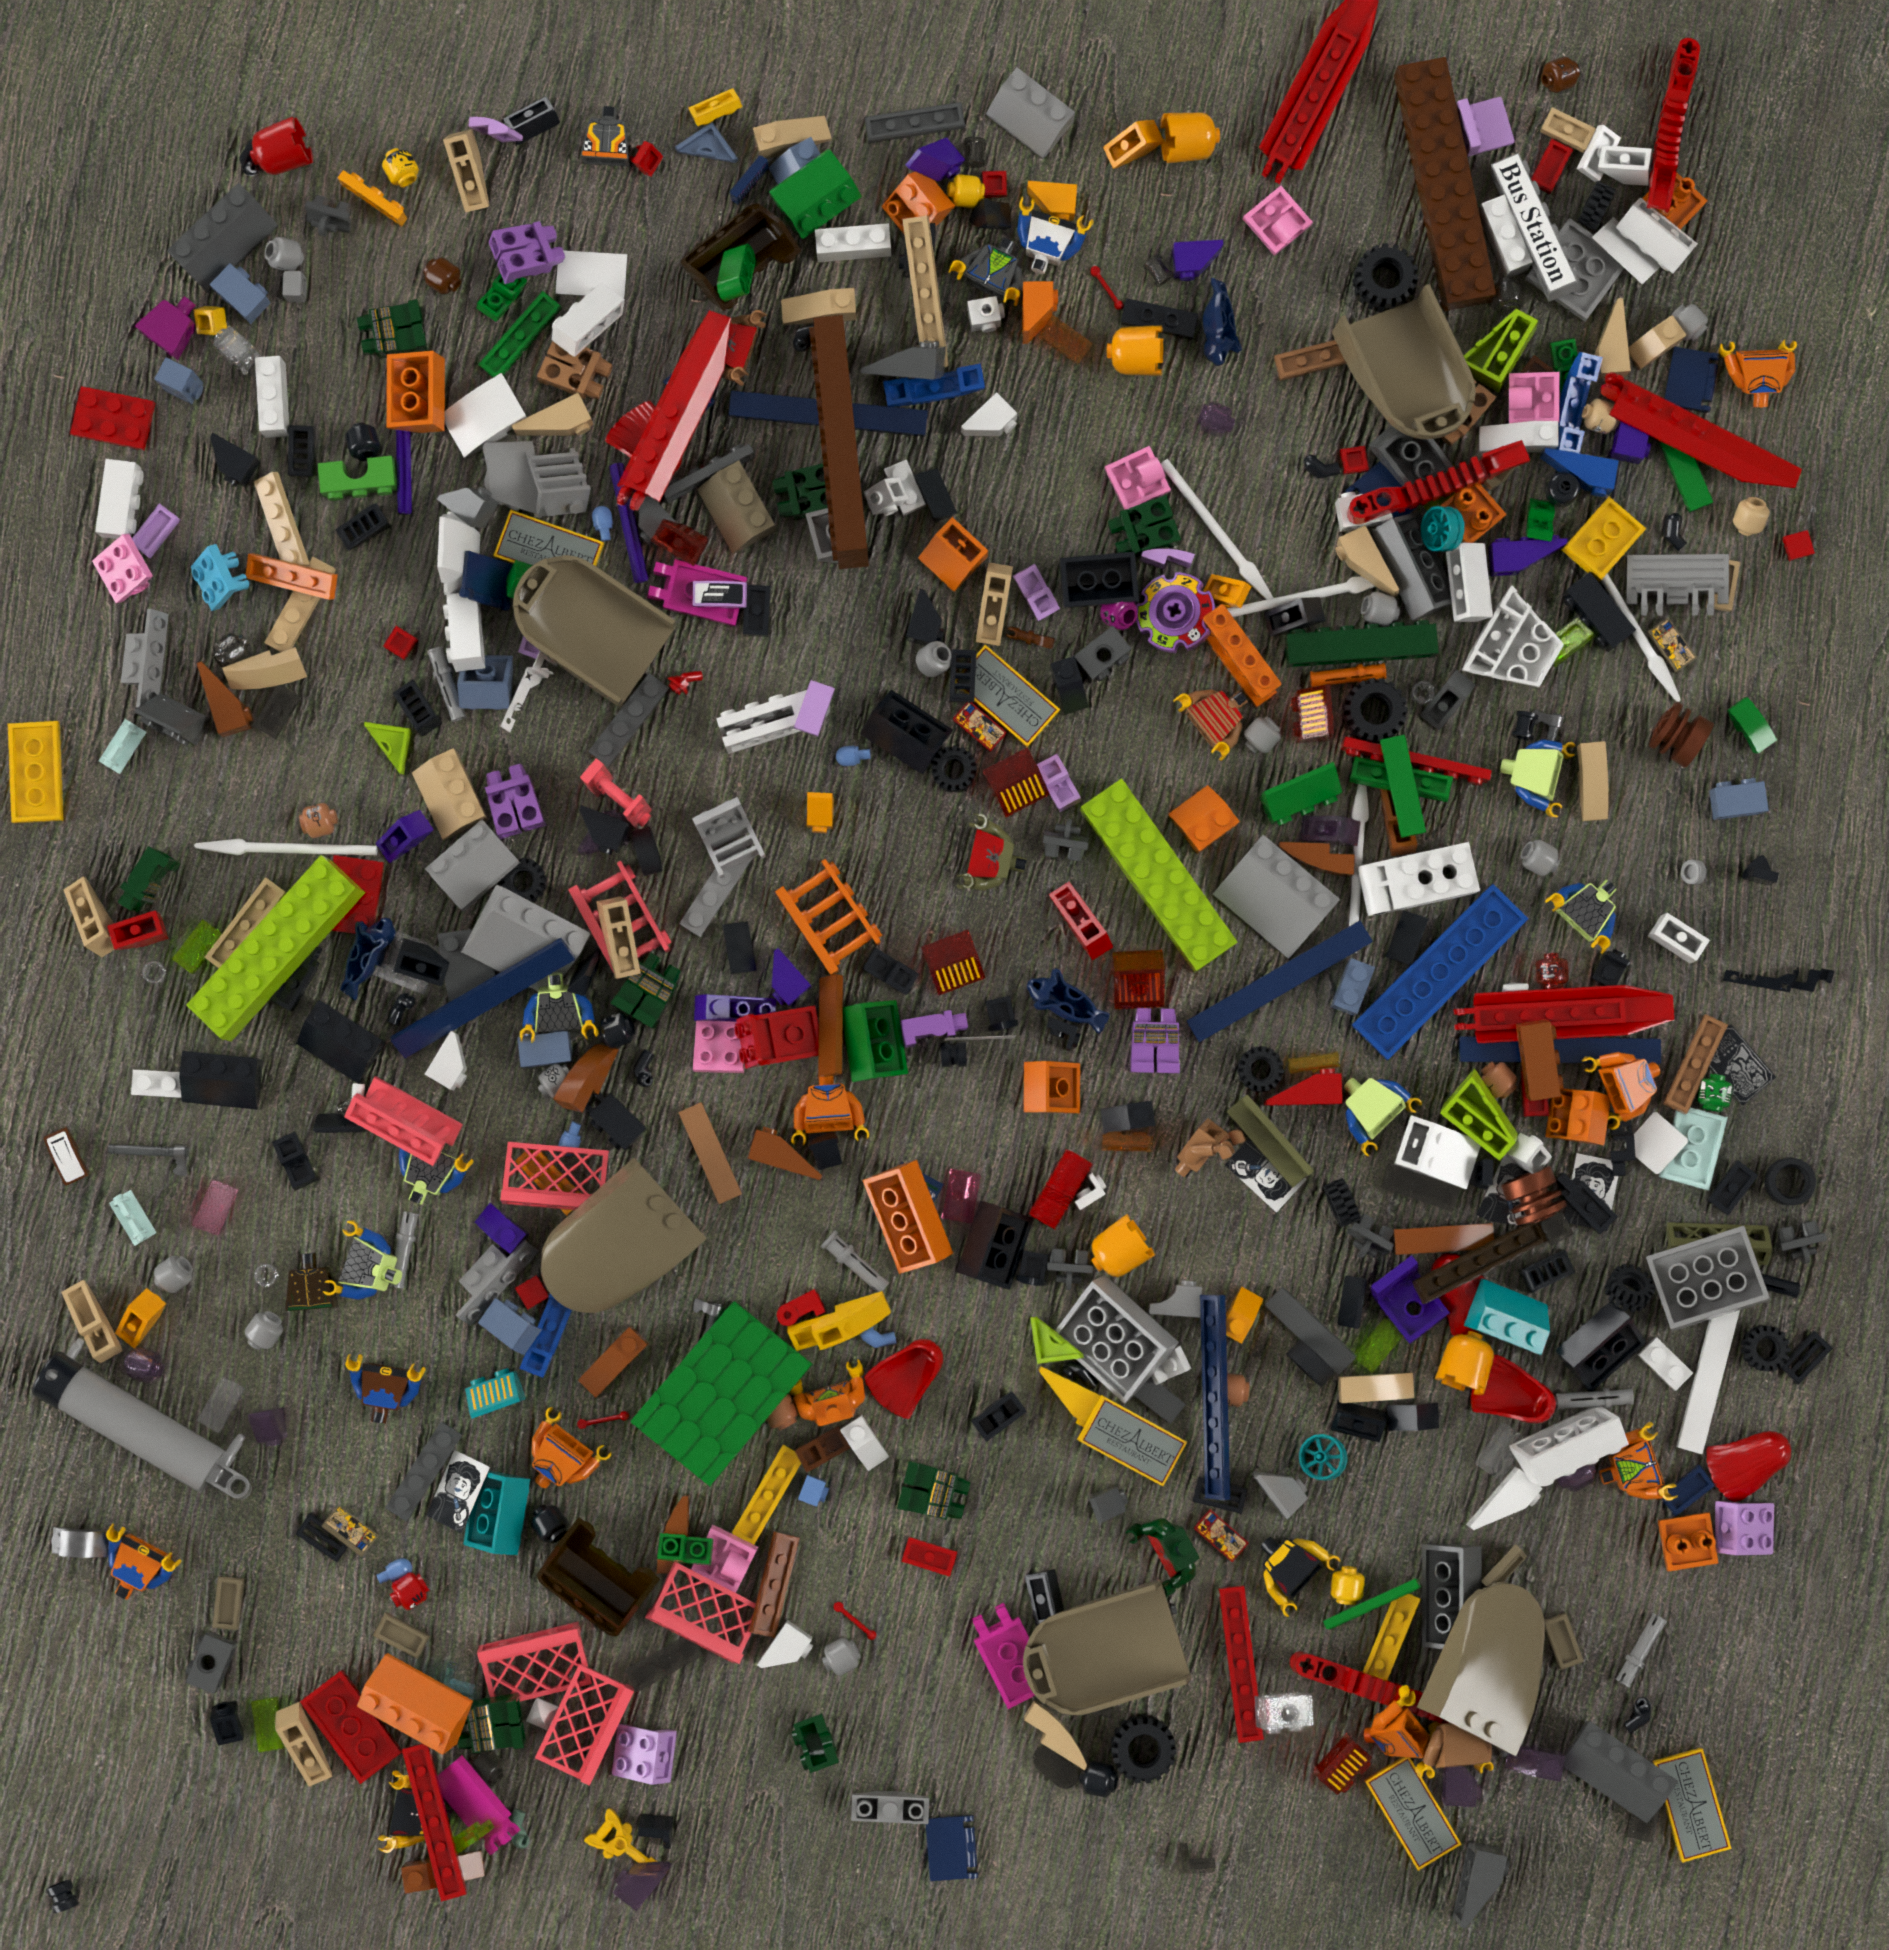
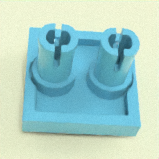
[191,544,249,611]

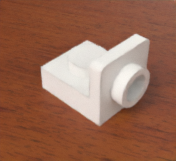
[1074,1173,1106,1210]
[1151,1346,1191,1385]

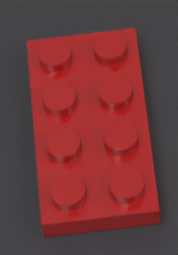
[300,1669,402,1784]

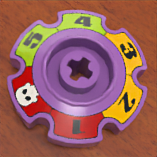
[1136,572,1216,653]

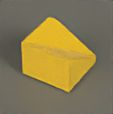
[193,306,227,335]

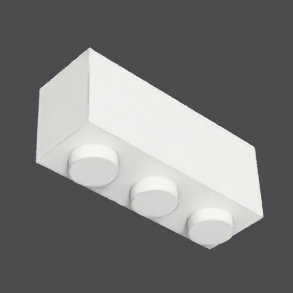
[1478,194,1533,279]
[1616,197,1698,273]
[815,223,891,262]
[552,282,625,357]
[255,356,289,438]
[95,459,144,539]
[1446,543,1493,622]
[443,593,485,672]

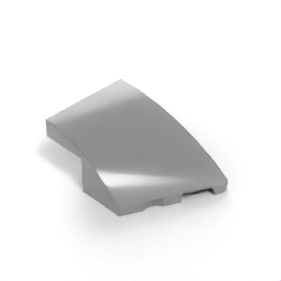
[483,441,542,518]

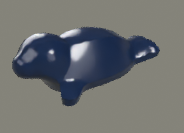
[1203,278,1242,366]
[340,917,396,1001]
[1027,968,1110,1034]

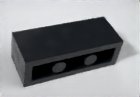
[1562,572,1636,652]

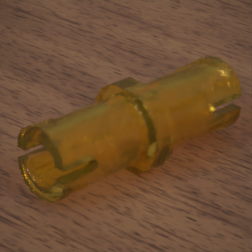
[1287,1051,1340,1074]

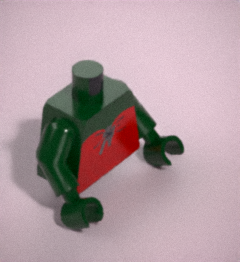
[1125,1518,1200,1598]

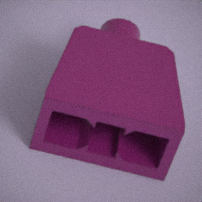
[135,296,196,361]

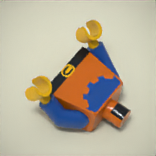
[106,1524,182,1600]

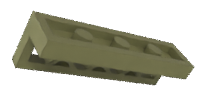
[1226,1094,1314,1188]
[1666,1222,1772,1265]

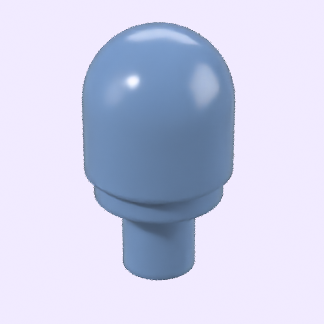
[592,506,613,541]
[836,745,871,766]
[558,1121,581,1157]
[376,1558,412,1584]

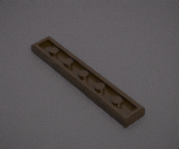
[1412,1222,1548,1304]

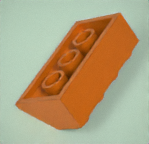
[862,1160,953,1274]
[357,1653,473,1755]

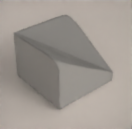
[283,271,307,302]

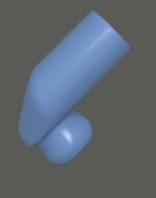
[860,1326,897,1348]

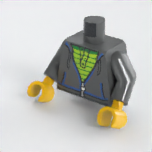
[948,238,1023,306]

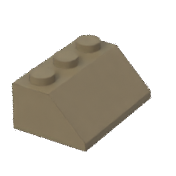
[697,460,776,554]

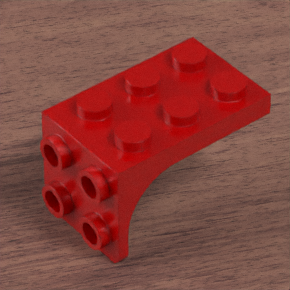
[734,1005,819,1069]

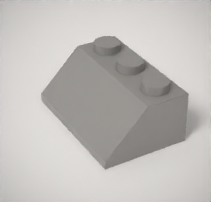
[986,68,1075,159]
[425,819,520,912]

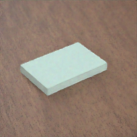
[1659,1107,1728,1190]

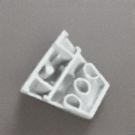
[437,511,480,603]
[1462,585,1564,687]

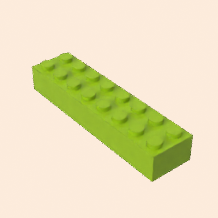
[1079,778,1238,973]
[186,855,366,1042]

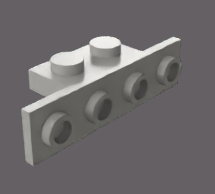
[121,609,169,708]
[456,1240,539,1326]

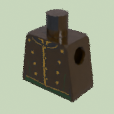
[285,1253,338,1311]

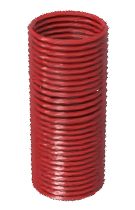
[1028,1149,1093,1230]

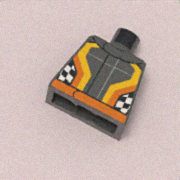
[581,106,630,167]

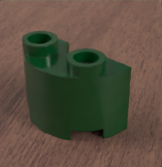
[791,1713,839,1773]

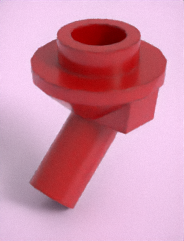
[667,671,703,695]

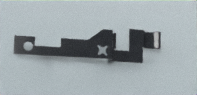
[1723,967,1835,993]
[1610,1120,1636,1176]

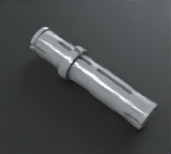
[427,646,467,722]
[388,1211,419,1289]
[1555,1388,1634,1409]
[1615,1613,1667,1688]

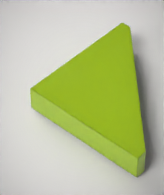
[364,722,411,775]
[1030,1316,1084,1364]

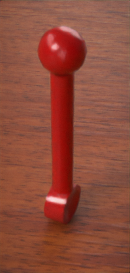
[1090,266,1124,310]
[577,1411,629,1429]
[833,1602,877,1640]

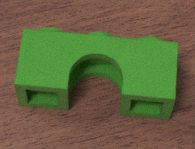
[317,456,397,501]

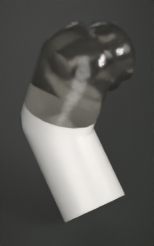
[337,1083,365,1116]

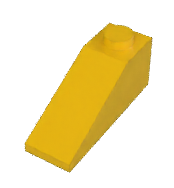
[1038,1366,1101,1427]

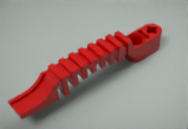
[1646,38,1700,213]
[1347,440,1530,525]
[1289,1651,1449,1724]

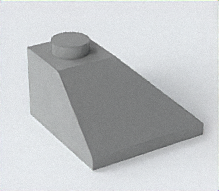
[805,508,838,563]
[1251,1471,1308,1519]

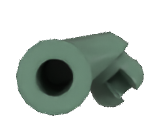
[507,1809,530,1849]

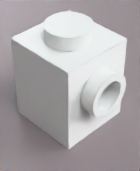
[967,296,1005,333]
[864,477,909,516]
[1506,1133,1552,1174]

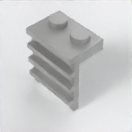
[526,448,591,517]
[692,797,766,878]

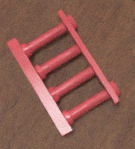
[580,758,652,829]
[568,861,672,979]
[344,1076,463,1166]

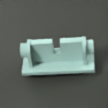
[99,719,146,774]
[109,1190,157,1246]

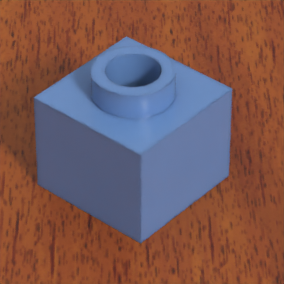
[798,1474,829,1507]

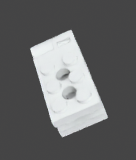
[716,690,830,754]
[1357,842,1480,916]

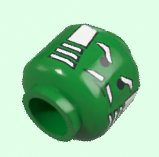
[1697,1074,1733,1112]

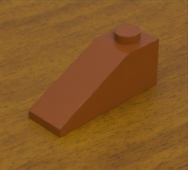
[197,662,253,737]
[747,1126,822,1180]
[578,1326,650,1398]
[401,1850,485,1894]

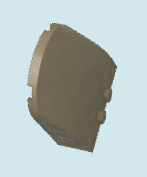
[1332,284,1475,439]
[513,555,677,708]
[540,1158,707,1313]
[1023,1579,1192,1715]
[1417,1582,1545,1756]

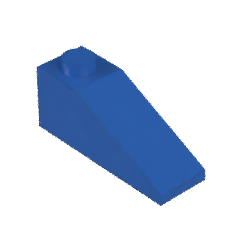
[1540,448,1619,497]

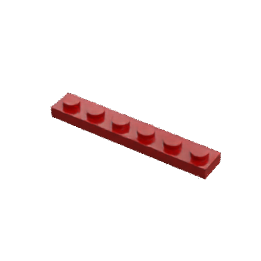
[1340,736,1492,786]
[1218,1585,1264,1743]
[402,1743,467,1902]

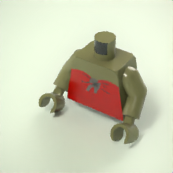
[957,813,1027,891]

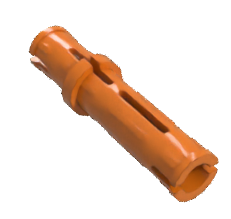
[1310,663,1387,688]

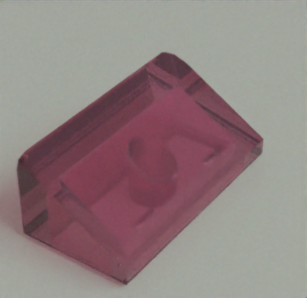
[942,1169,981,1224]
[192,1179,239,1236]

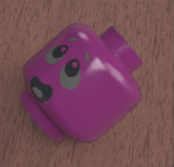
[1100,602,1137,630]

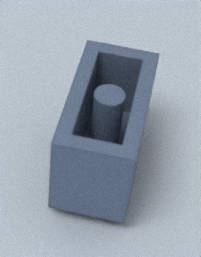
[209,263,271,324]
[154,357,203,404]
[1709,778,1769,820]
[1330,958,1375,1016]
[517,1030,573,1068]
[478,1298,541,1355]

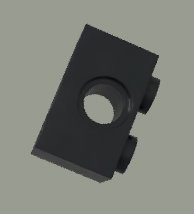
[971,1390,1027,1442]

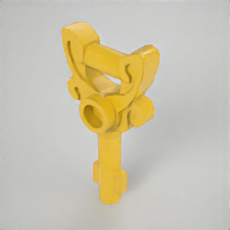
[584,1808,662,1877]

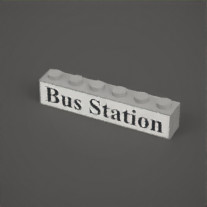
[1490,153,1580,302]

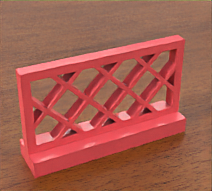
[500,1142,609,1210]
[645,1562,756,1664]
[477,1622,592,1702]
[535,1663,635,1786]

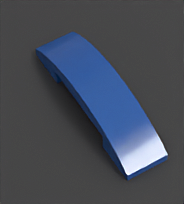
[1556,352,1603,453]
[883,363,985,407]
[519,1294,572,1378]

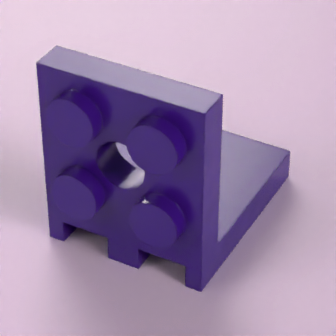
[1371,1255,1450,1345]

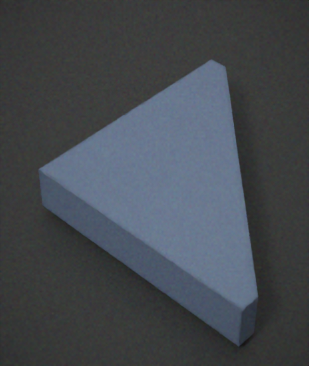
[675,122,738,163]

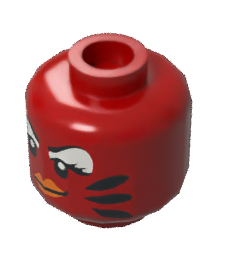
[389,1572,429,1611]

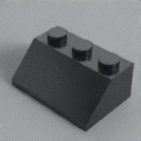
[1059,552,1139,608]
[860,690,953,775]
[296,1000,387,1084]
[179,1051,264,1110]
[956,1200,1034,1290]
[1555,1301,1646,1392]

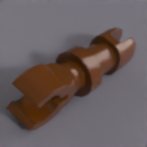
[1006,626,1055,649]

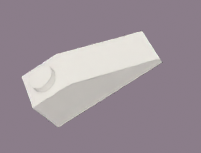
[1479,421,1558,452]
[1466,1467,1542,1530]

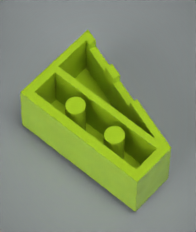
[1463,309,1538,392]
[1440,1068,1518,1161]

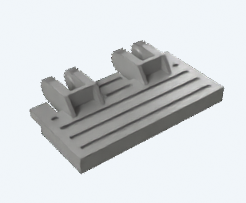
[1626,554,1729,616]

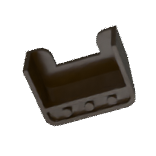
[681,203,801,312]
[537,1517,660,1637]

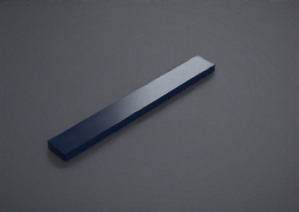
[728,391,928,437]
[1186,920,1373,1043]
[390,938,575,1058]
[1459,1036,1661,1064]
[1200,1294,1230,1500]

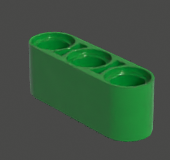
[717,244,756,302]

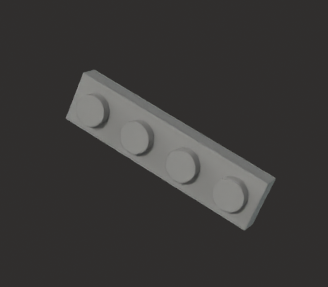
[679,840,753,938]

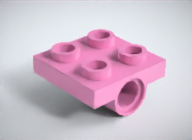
[1243,186,1313,256]
[1509,372,1559,423]
[1104,446,1171,510]
[92,534,153,603]
[693,1021,745,1073]
[691,1525,758,1593]

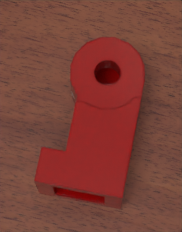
[776,1288,827,1326]

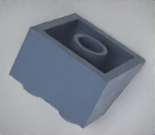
[457,655,513,710]

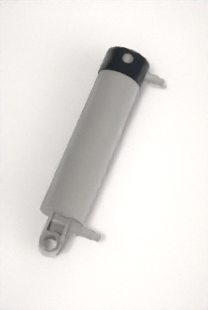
[32,1338,252,1500]

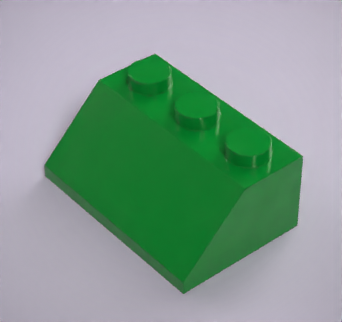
[769,149,862,240]
[1259,762,1342,826]
[843,1000,908,1082]

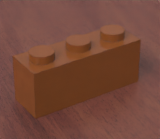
[1516,1019,1563,1101]

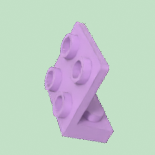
[1456,97,1515,157]
[1715,1501,1774,1555]
[612,1724,677,1785]

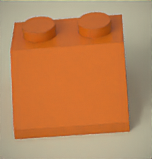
[1022,281,1058,344]
[1168,785,1240,854]
[1024,1061,1080,1113]

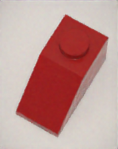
[107,910,169,950]

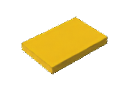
[1562,496,1646,582]

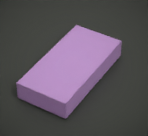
[132,503,180,559]
[794,680,835,737]

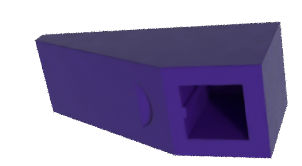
[1488,535,1567,577]
[694,994,776,1022]

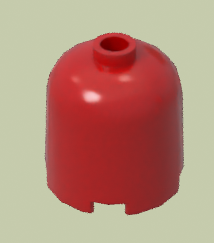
[250,117,313,175]

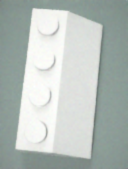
[1509,1406,1629,1487]

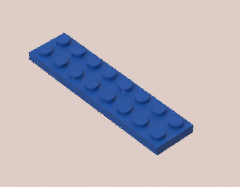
[1352,884,1528,1060]

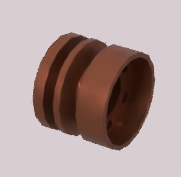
[1648,701,1714,768]
[1500,1166,1567,1225]

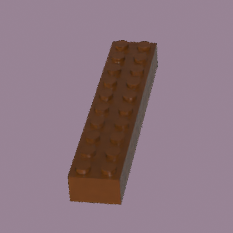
[1394,57,1496,312]
[809,315,869,569]

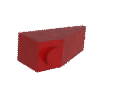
[1048,881,1113,961]
[1264,1069,1342,1106]

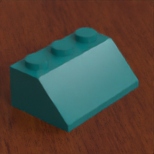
[1464,1278,1550,1355]
[463,1471,530,1555]

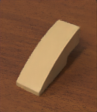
[222,647,307,690]
[1577,741,1608,822]
[61,1280,123,1363]
[1338,1372,1414,1403]
[1024,1699,1087,1770]

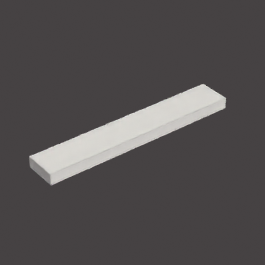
[1676,1310,1740,1454]

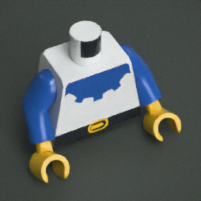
[1017,196,1094,274]

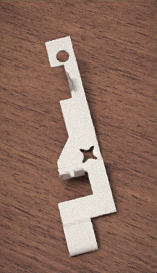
[500,651,557,732]

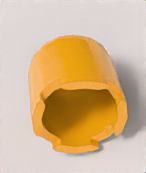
[1160,113,1220,163]
[1107,325,1163,376]
[1091,1213,1156,1277]
[1435,1331,1494,1395]

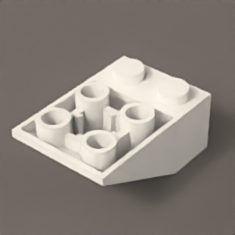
[1394,1115,1481,1189]

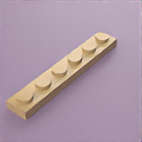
[902,215,949,367]

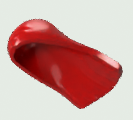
[605,401,682,472]
[1431,1253,1486,1336]
[864,1339,943,1419]
[1470,1355,1556,1424]
[1706,1431,1792,1502]

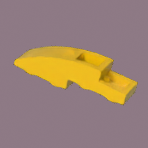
[787,1291,891,1351]

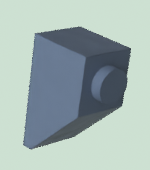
[769,137,820,185]

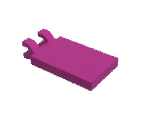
[648,559,747,627]
[972,1602,1035,1709]
[437,1755,520,1856]

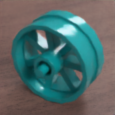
[1421,506,1464,552]
[1299,1434,1348,1481]

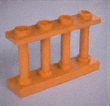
[1203,604,1281,708]
[775,859,882,975]

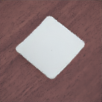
[1624,1112,1688,1174]

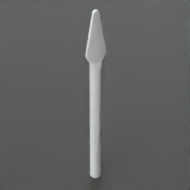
[1161,459,1273,600]
[1601,573,1681,702]
[1227,576,1376,617]
[1349,784,1369,953]
[194,839,378,856]

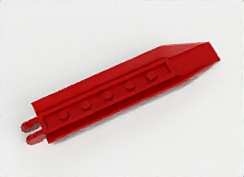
[1259,0,1379,184]
[616,310,731,511]
[1600,372,1802,488]
[1453,985,1675,1043]

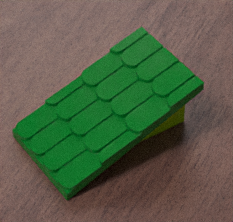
[630,1301,813,1487]

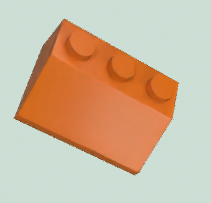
[386,351,445,433]

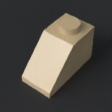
[1628,315,1686,370]

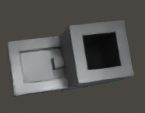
[51,1527,109,1558]

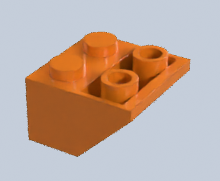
[881,172,955,235]
[918,517,989,592]
[1545,1089,1610,1145]

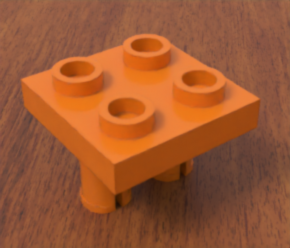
[1642,173,1708,230]
[1440,484,1507,543]
[1658,1512,1718,1572]

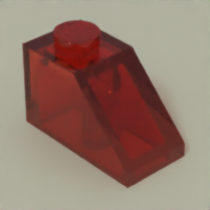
[651,519,709,566]

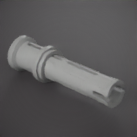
[820,1230,889,1293]

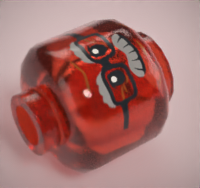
[1535,953,1569,989]

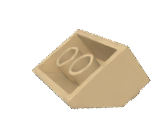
[412,748,489,841]

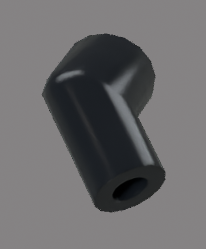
[239,139,259,176]
[793,323,814,352]
[1304,455,1340,479]
[1663,513,1687,551]
[386,993,415,1026]
[633,1049,655,1087]
[1061,1361,1098,1390]
[1623,1697,1651,1734]

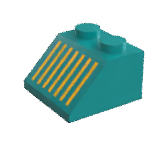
[465,1368,526,1419]

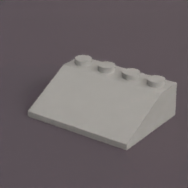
[1212,835,1340,959]
[461,885,590,991]
[1646,1226,1770,1331]
[1055,1275,1179,1404]

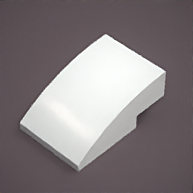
[445,373,527,458]

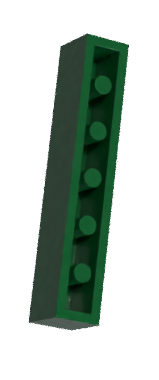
[1284,620,1439,668]

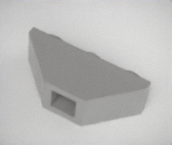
[851,1791,929,1824]

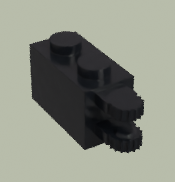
[585,1092,648,1151]

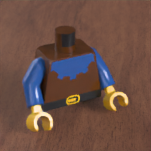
[345,1354,426,1424]

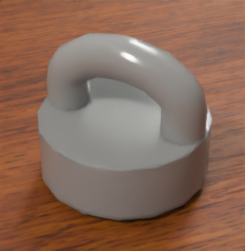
[1681,859,1706,885]

